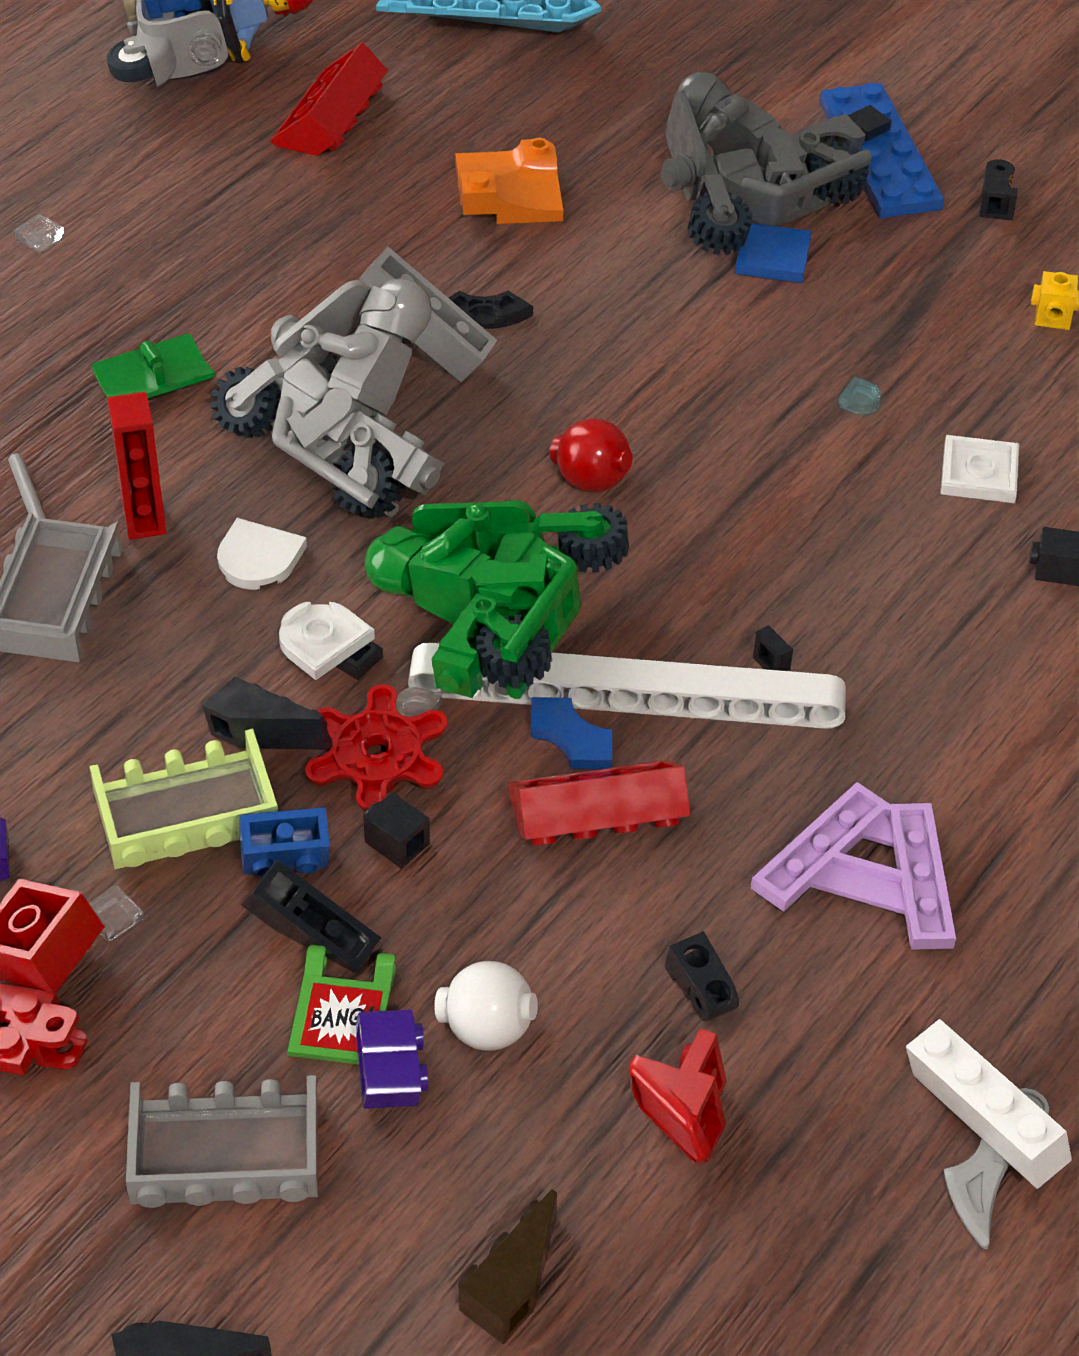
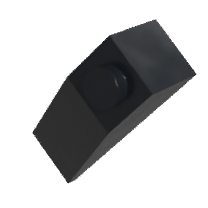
[241,860,381,973]
[111,1321,272,1356]

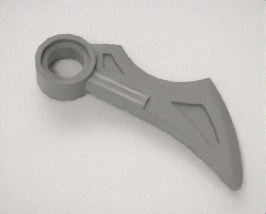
[943,1088,1049,1249]

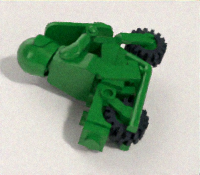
[365,500,629,699]

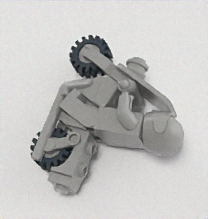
[210,278,445,519]

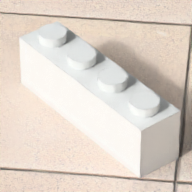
[906,1019,1072,1189]

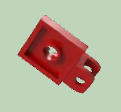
[0,984,88,1076]

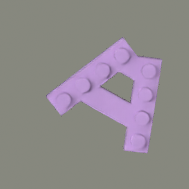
[751,782,956,950]

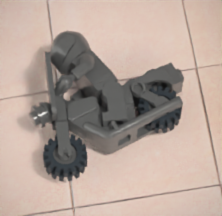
[660,71,872,255]

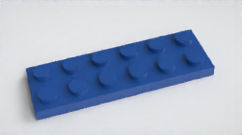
[820,83,944,218]

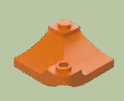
[455,138,564,224]

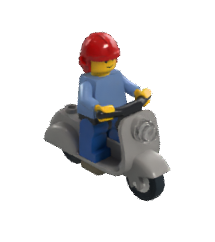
[107,0,313,87]

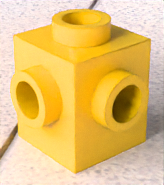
[1031,271,1079,330]

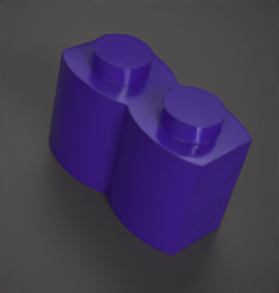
[356,1010,428,1109]

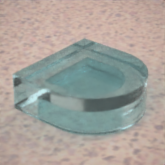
[838,376,881,414]

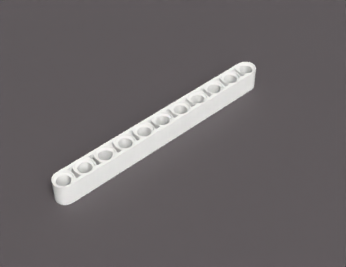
[408,643,846,728]

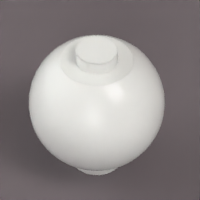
[435,961,538,1051]

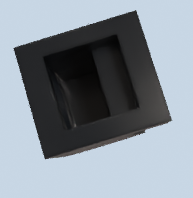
[979,159,1018,221]
[665,931,739,1022]

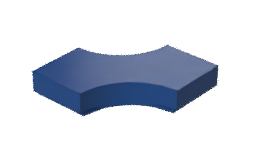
[531,697,612,769]

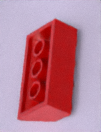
[270,41,388,156]
[508,760,690,845]

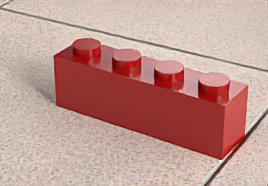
[107,392,167,540]

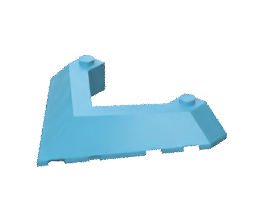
[376,0,601,32]

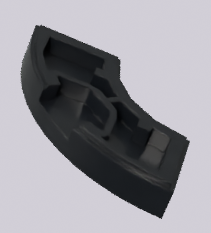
[449,290,533,329]

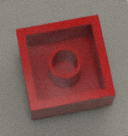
[0,879,105,994]

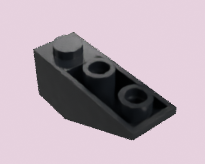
[202,677,332,750]

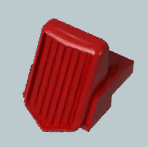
[629,1029,727,1165]

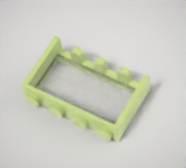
[90,729,278,869]

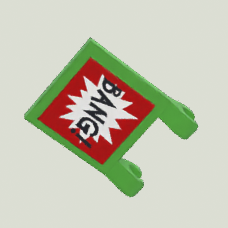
[288,945,396,1064]

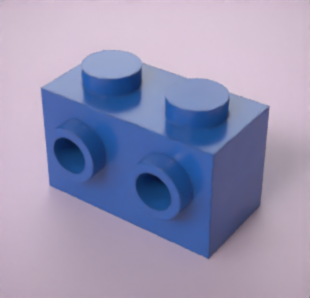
[239,808,330,877]

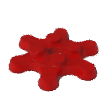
[305,684,448,812]

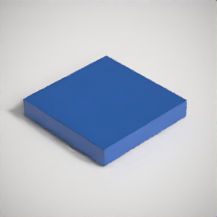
[735,223,812,283]

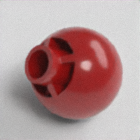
[550,418,633,493]

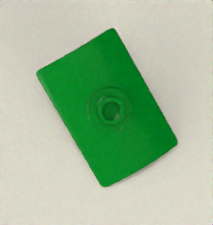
[91,334,216,398]

